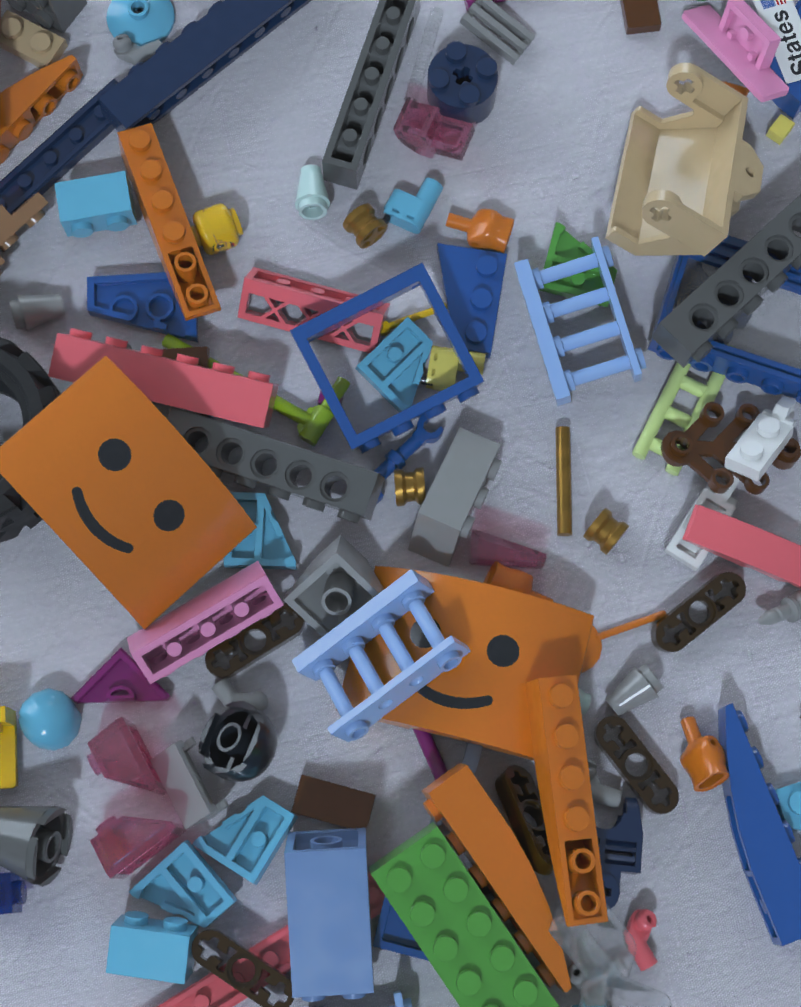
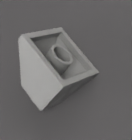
[283,535,384,637]

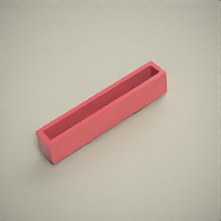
[48,328,279,428]

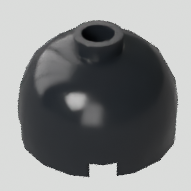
[199,701,277,782]

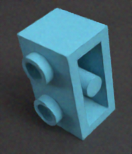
[54,171,137,238]
[106,911,199,984]

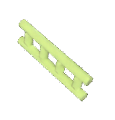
[632,345,735,476]

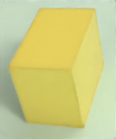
[766,114,795,145]

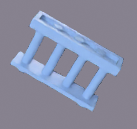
[514,236,647,406]
[292,569,471,742]

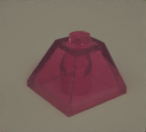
[87,717,167,796]
[90,815,187,879]

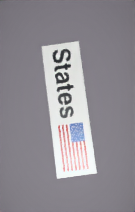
[753,0,801,84]

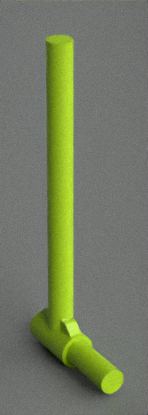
[162,334,350,446]

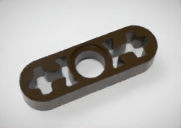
[651,572,746,652]
[205,603,305,679]
[594,716,679,815]
[495,765,554,876]
[192,929,295,1007]

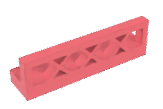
[237,267,390,353]

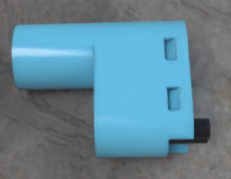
[382,178,443,234]

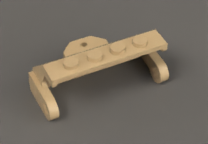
[605,63,764,256]

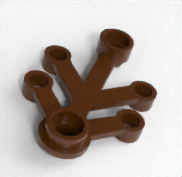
[661,402,801,495]

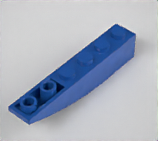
[718,703,801,946]

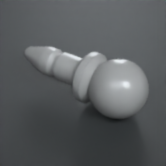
[757,590,801,625]

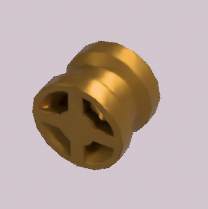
[343,203,388,249]
[394,467,426,506]
[583,508,629,555]

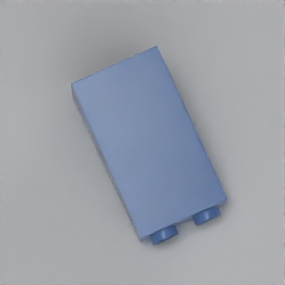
[284,828,374,1002]

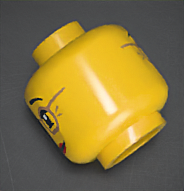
[191,203,243,255]

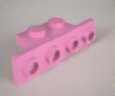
[682,0,789,102]

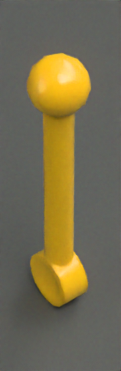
[380,302,448,336]

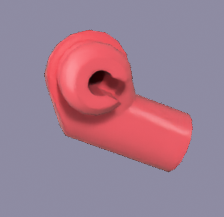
[623,909,658,971]

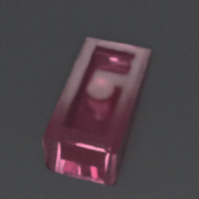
[469,529,546,569]

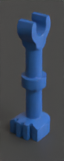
[374,414,444,504]

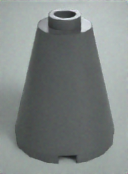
[0,806,73,887]

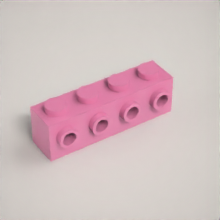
[127,561,284,685]

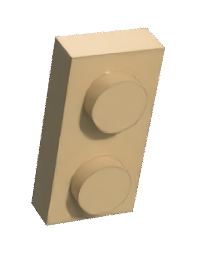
[0,10,68,69]

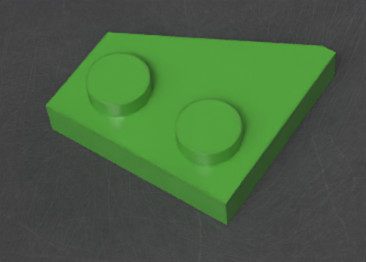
[539,222,617,308]

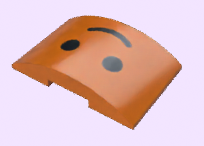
[0,355,257,630]
[336,566,594,760]

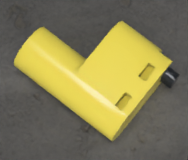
[421,345,486,391]

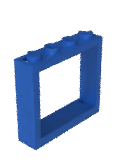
[290,262,484,454]

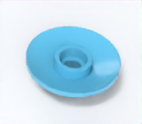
[106,0,175,46]

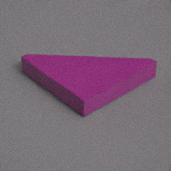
[70,648,171,704]

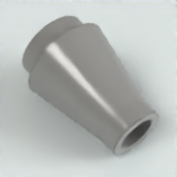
[9,294,66,331]
[605,664,664,717]

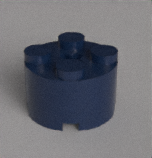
[427,41,498,128]

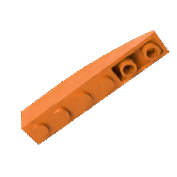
[0,54,83,164]
[117,123,221,321]
[526,675,608,927]
[421,763,572,993]

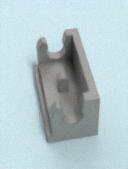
[150,737,229,830]

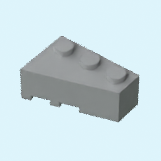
[408,427,502,567]

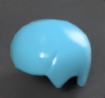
[18,688,82,751]

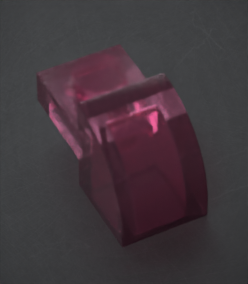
[393,99,475,161]

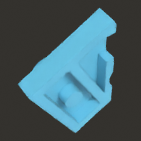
[192,795,298,885]

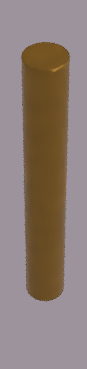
[555,426,572,536]

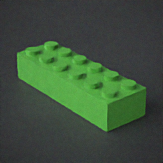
[368,822,559,1007]

